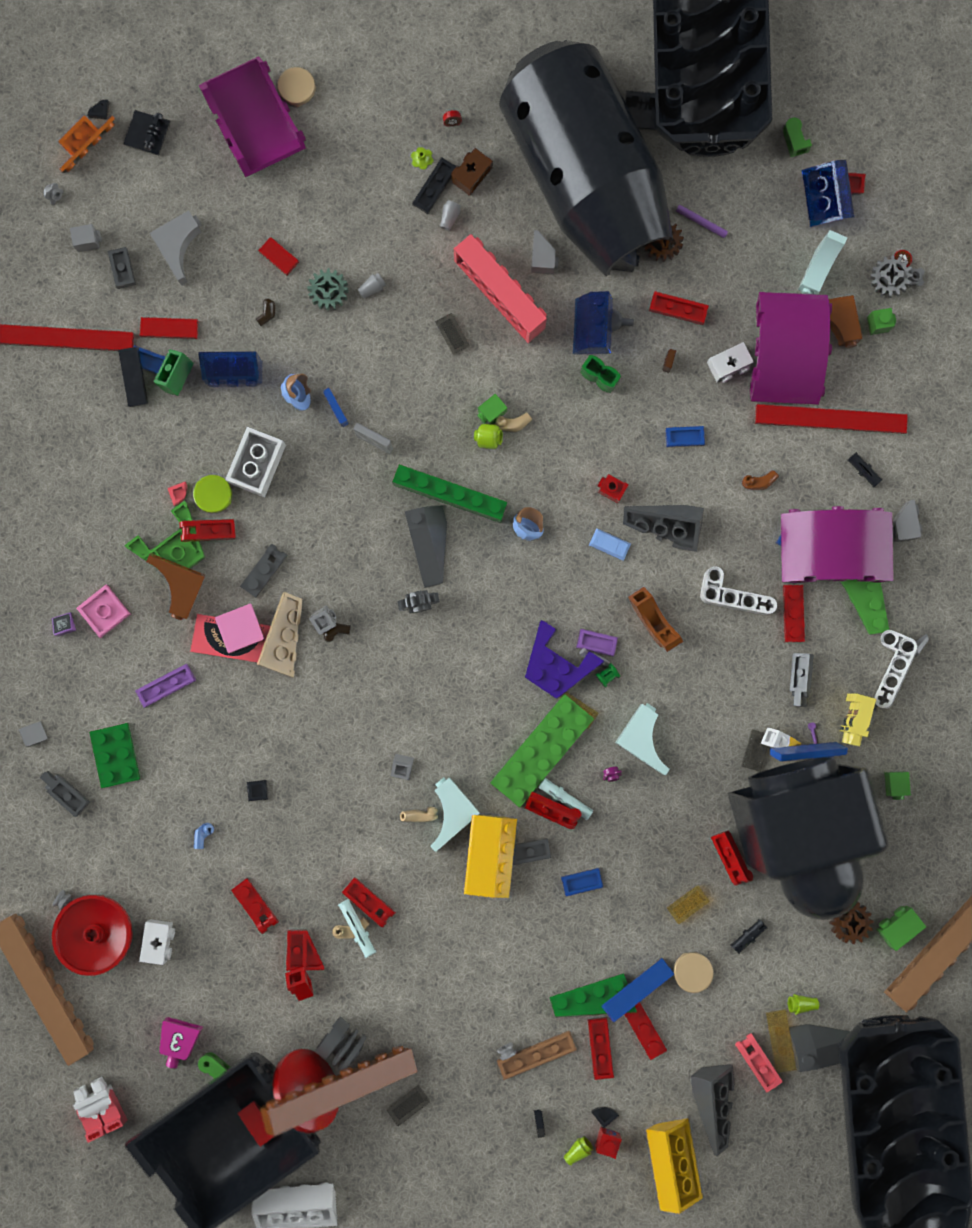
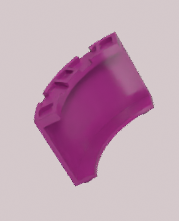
[198,56,306,178]
[750,292,832,405]
[781,506,894,583]

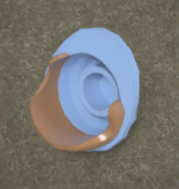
[281,374,311,411]
[513,507,544,541]

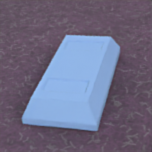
[589,528,631,561]

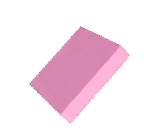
[76,584,131,638]
[215,603,265,654]

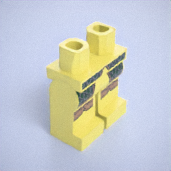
[840,694,876,746]

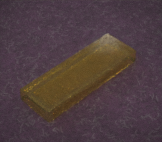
[765,1009,796,1073]

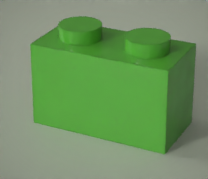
[876,906,926,951]

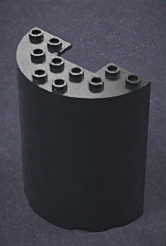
[125,1052,321,1228]

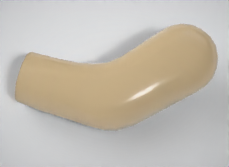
[495,413,532,432]
[400,807,438,822]
[332,917,370,939]

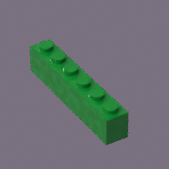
[392,464,507,523]

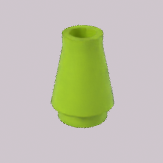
[788,994,819,1015]
[564,1136,593,1166]

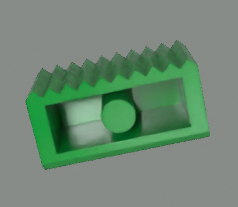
[153,349,194,396]

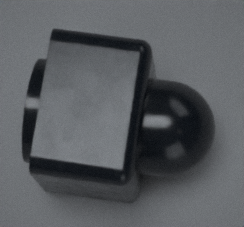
[728,756,888,920]

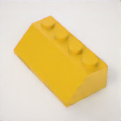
[464,815,517,898]
[646,1118,703,1214]

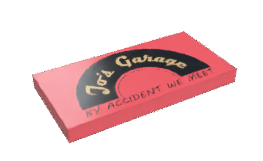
[190,614,271,662]

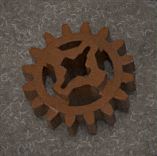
[644,224,684,262]
[829,902,874,944]

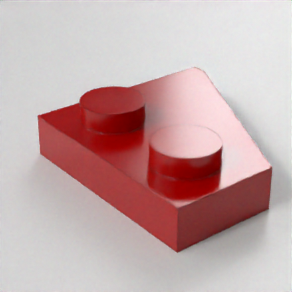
[286,930,324,971]

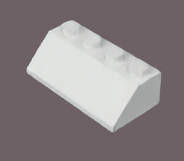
[252,1182,337,1228]

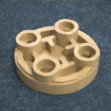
[278,67,316,107]
[673,952,713,993]

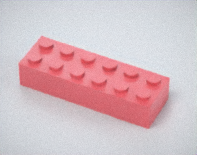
[454,234,547,343]

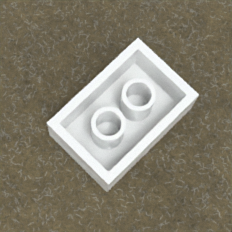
[225,427,286,498]

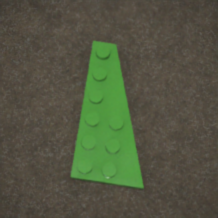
[840,580,889,635]

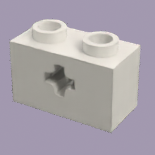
[707,342,753,383]
[139,919,175,965]

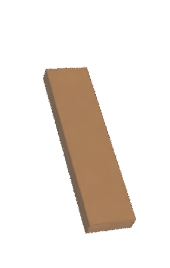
[497,1031,577,1080]

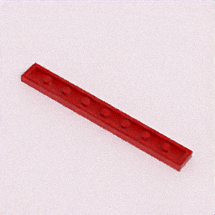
[0,324,134,351]
[755,404,908,434]

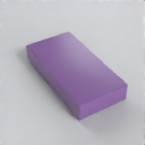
[576,629,618,657]

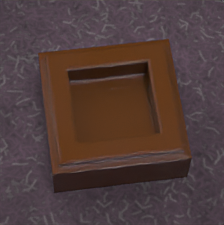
[662,349,677,373]

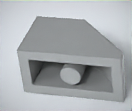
[531,230,559,274]

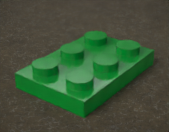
[89,723,140,789]

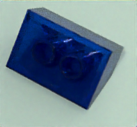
[802,160,855,227]
[573,291,613,354]
[198,351,262,387]

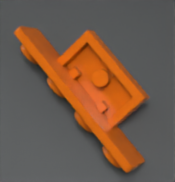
[58,115,115,172]

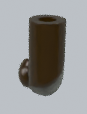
[256,298,276,326]
[323,623,351,642]

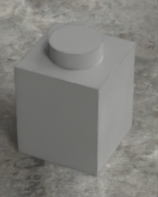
[70,224,102,252]

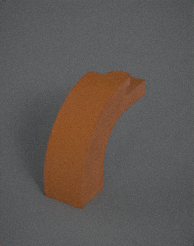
[628,587,683,652]

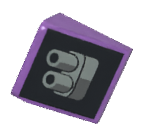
[52,612,76,636]

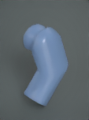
[194,823,214,849]

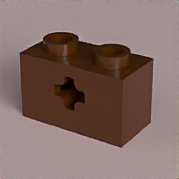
[452,148,493,196]

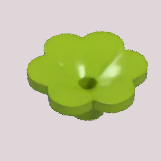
[411,147,433,170]

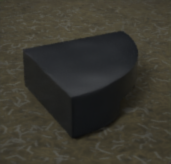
[87,100,109,120]
[591,1107,619,1128]
[534,1109,545,1138]

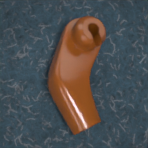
[742,470,779,490]

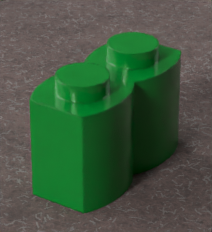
[580,355,621,393]

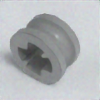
[53,890,72,910]
[497,1042,517,1061]

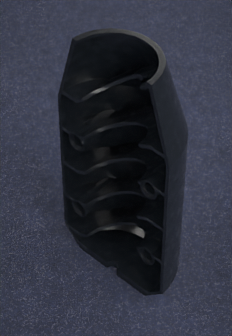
[653,0,772,157]
[499,40,674,276]
[839,1015,972,1228]

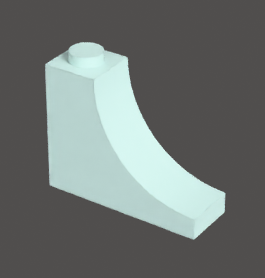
[798,230,847,295]
[615,703,670,776]
[430,777,480,852]

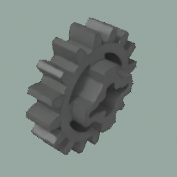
[397,590,440,614]

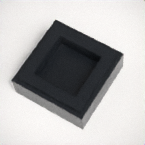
[247,780,268,802]

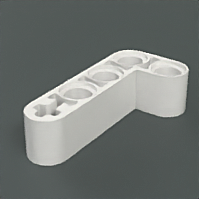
[700,567,777,615]
[875,630,918,709]

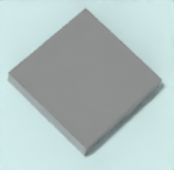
[354,423,393,454]

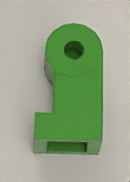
[783,117,812,157]
[198,1052,231,1079]

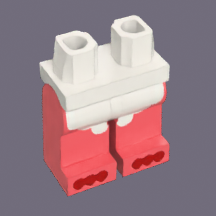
[73,1077,127,1143]

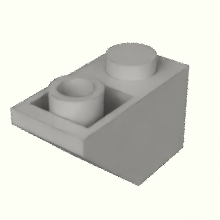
[892,499,922,543]

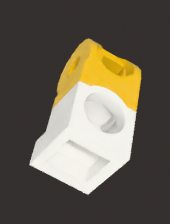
[761,728,801,748]

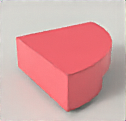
[167,482,187,506]

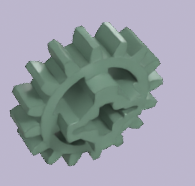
[307,268,349,311]

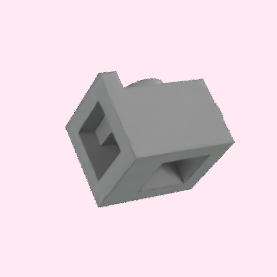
[309,605,337,635]

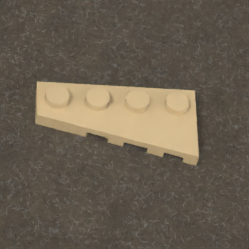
[257,592,303,678]

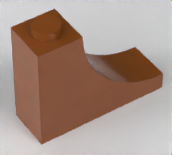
[829,295,863,348]
[146,553,205,620]

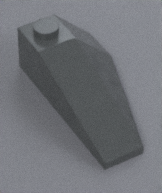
[405,505,447,588]
[788,1024,850,1072]

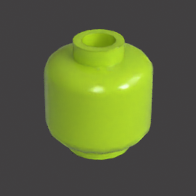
[474,424,503,449]

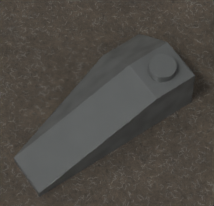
[623,505,704,552]
[691,1064,735,1156]

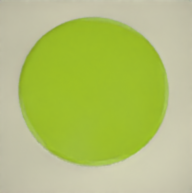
[193,475,232,513]

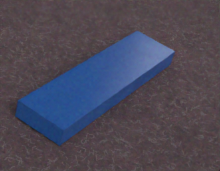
[770,742,848,762]
[601,958,674,1023]

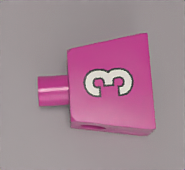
[159,1017,203,1069]

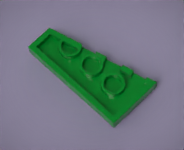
[549,973,637,1018]

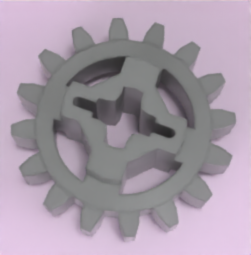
[870,255,913,298]

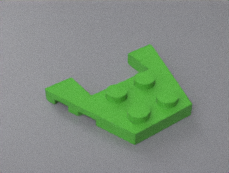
[124,501,205,569]

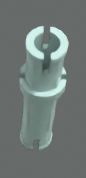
[538,778,593,820]
[338,899,376,958]

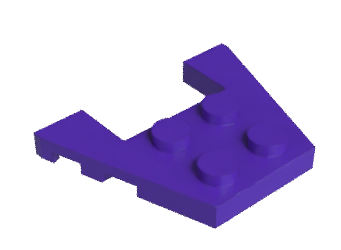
[525,620,604,699]

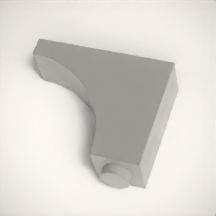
[150,211,202,286]

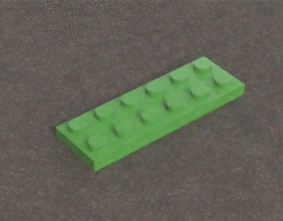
[490,694,594,808]

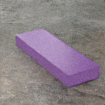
[135,664,196,708]

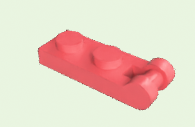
[735,1033,783,1093]

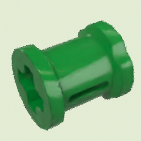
[595,663,621,688]

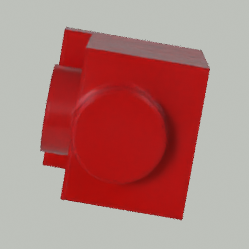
[597,474,629,504]
[285,967,314,1001]

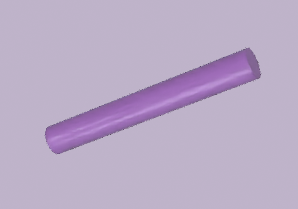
[676,205,728,238]

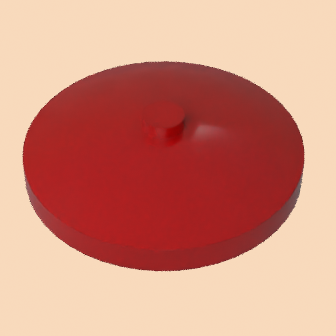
[52,895,132,976]
[273,1049,339,1133]

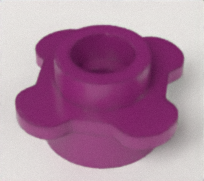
[603,766,622,782]

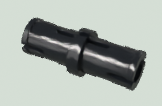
[847,452,883,488]
[730,919,768,954]

